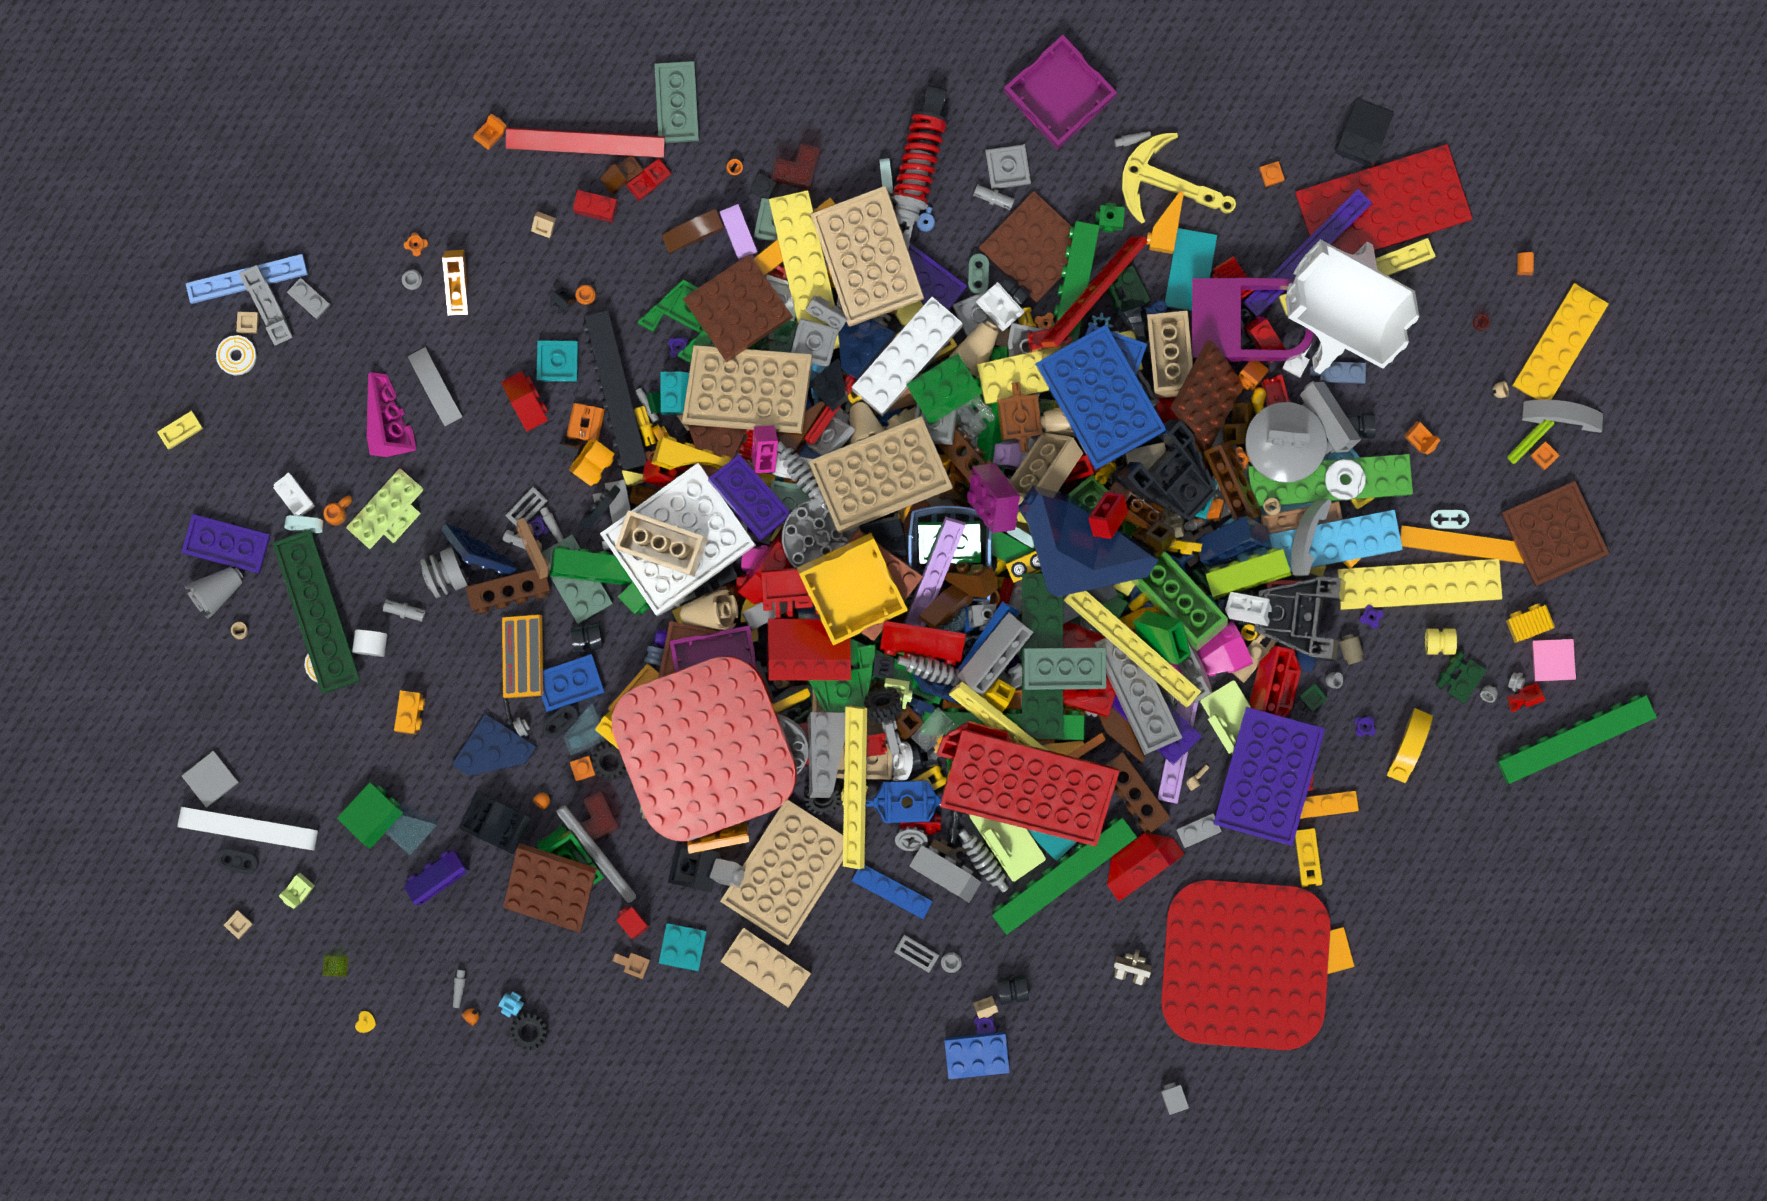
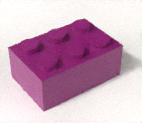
[967,463,1020,533]

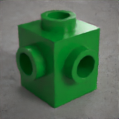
[1095,203,1125,233]

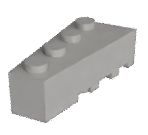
[808,712,845,798]

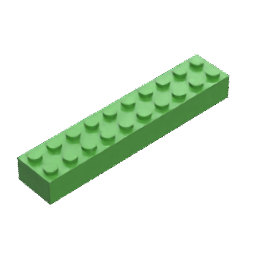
[1068,474,1228,651]

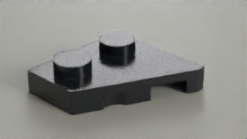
[809,359,848,412]

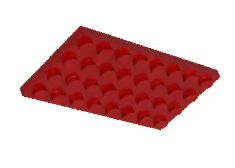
[1295,144,1472,255]
[939,728,1119,846]

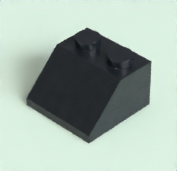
[668,843,721,893]

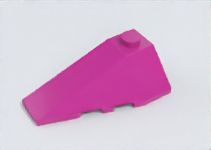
[367,372,416,457]
[1170,621,1253,676]

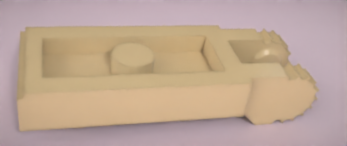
[1232,634,1277,683]

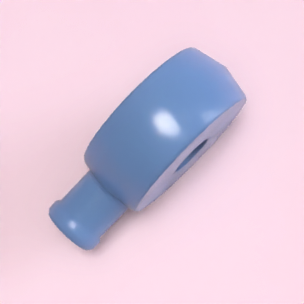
[916,207,935,232]

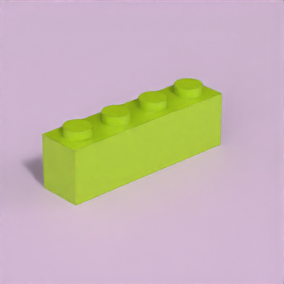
[1205,548,1291,600]

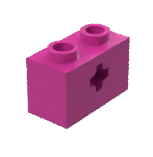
[751,425,778,473]

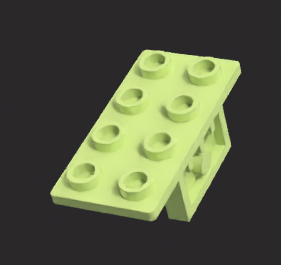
[346,469,423,549]
[1200,680,1251,754]
[969,814,1046,881]

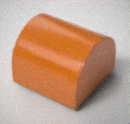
[1517,252,1534,275]

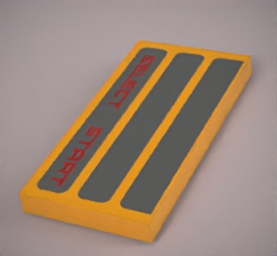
[502,615,543,698]

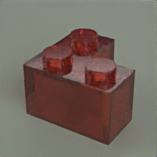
[771,144,820,191]
[581,791,620,841]

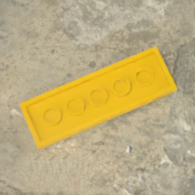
[1512,283,1608,400]

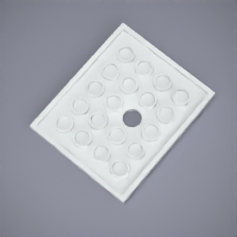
[600,463,756,616]

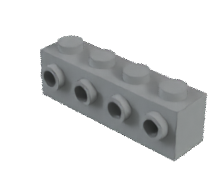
[958,613,1034,696]

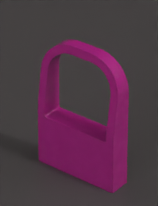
[1192,278,1314,362]

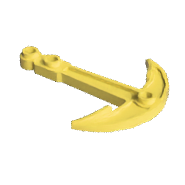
[1122,133,1236,224]

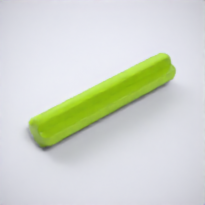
[1507,420,1555,464]

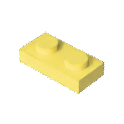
[157,411,203,450]

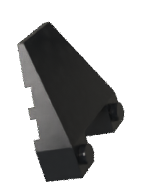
[1117,419,1217,521]
[1254,576,1346,662]

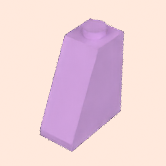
[720,204,758,261]
[993,435,1040,471]

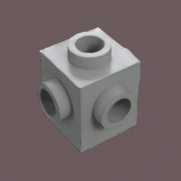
[968,601,997,631]

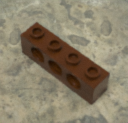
[937,421,993,482]
[1204,441,1262,521]
[466,569,551,614]
[1106,752,1170,833]

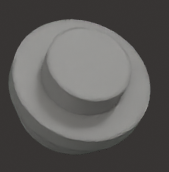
[402,270,422,290]
[1508,672,1525,692]
[513,717,530,737]
[941,952,961,973]

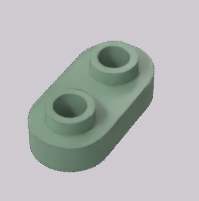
[968,254,989,294]

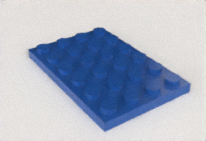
[1035,325,1166,470]

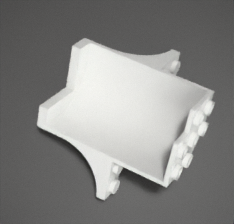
[1286,239,1419,374]

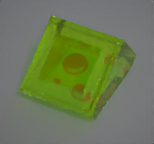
[322,955,348,977]

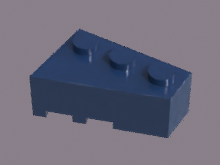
[1196,516,1272,567]

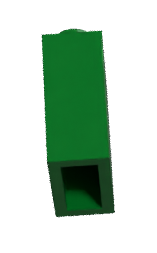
[1133,611,1191,665]
[337,783,403,849]

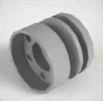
[420,547,468,599]

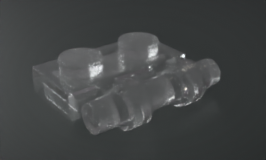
[956,395,995,440]
[911,708,959,761]

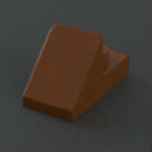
[600,156,643,195]
[939,473,970,507]

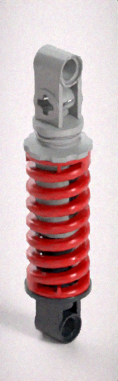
[891,84,948,249]

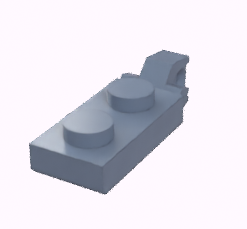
[1310,362,1366,384]

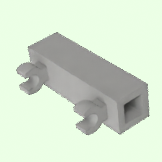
[1300,381,1361,454]
[593,480,631,551]

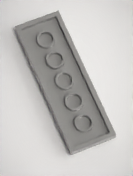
[1093,628,1182,755]

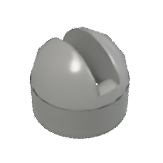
[1325,672,1343,689]
[1480,685,1498,702]

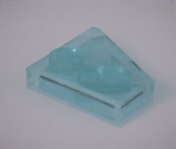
[385,815,437,855]

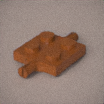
[997,382,1043,452]

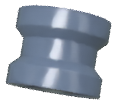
[644,646,664,666]

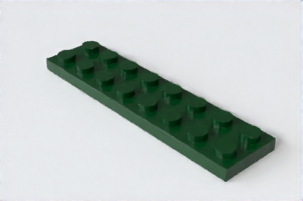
[272,530,361,694]
[1022,574,1063,737]

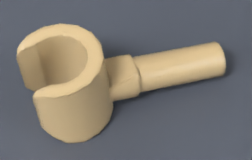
[1187,765,1209,791]

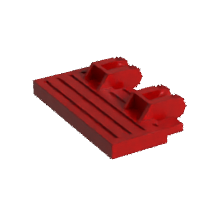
[761,568,819,618]

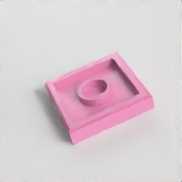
[1532,639,1576,682]

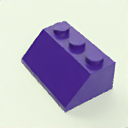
[404,850,470,906]

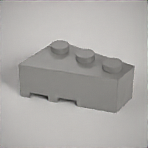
[910,846,982,903]

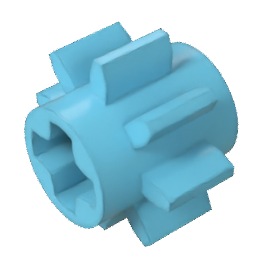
[1088,313,1113,329]
[499,992,524,1017]

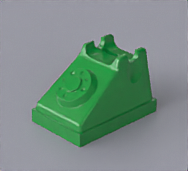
[537,825,604,885]

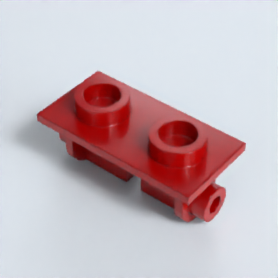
[900,813,941,834]

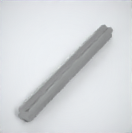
[557,805,636,903]

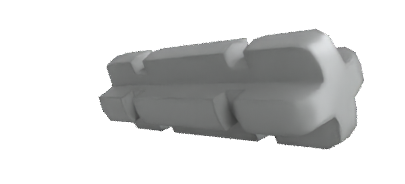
[503,530,542,550]

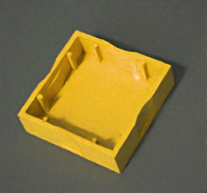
[797,533,908,646]

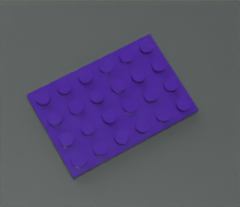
[1213,707,1325,846]

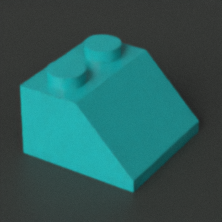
[661,372,689,415]

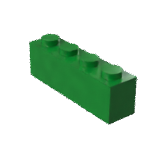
[550,546,633,586]

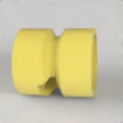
[1425,628,1457,655]

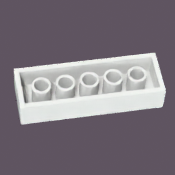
[852,297,962,417]

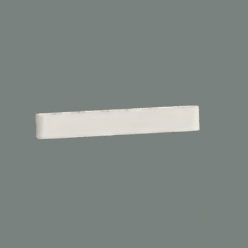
[177,807,318,851]

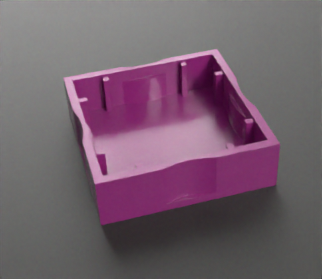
[1004,35,1117,150]
[669,626,758,672]

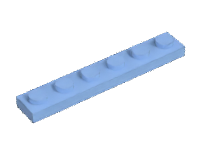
[186,254,308,304]

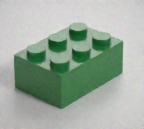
[906,353,982,425]

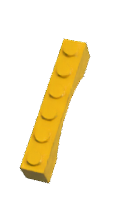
[651,436,776,489]

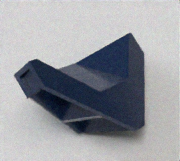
[1018,485,1158,597]

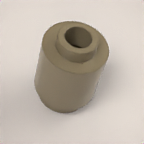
[1339,634,1364,665]

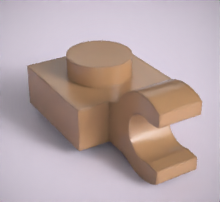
[613,953,650,979]

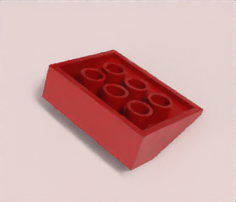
[768,619,851,680]
[880,621,966,666]

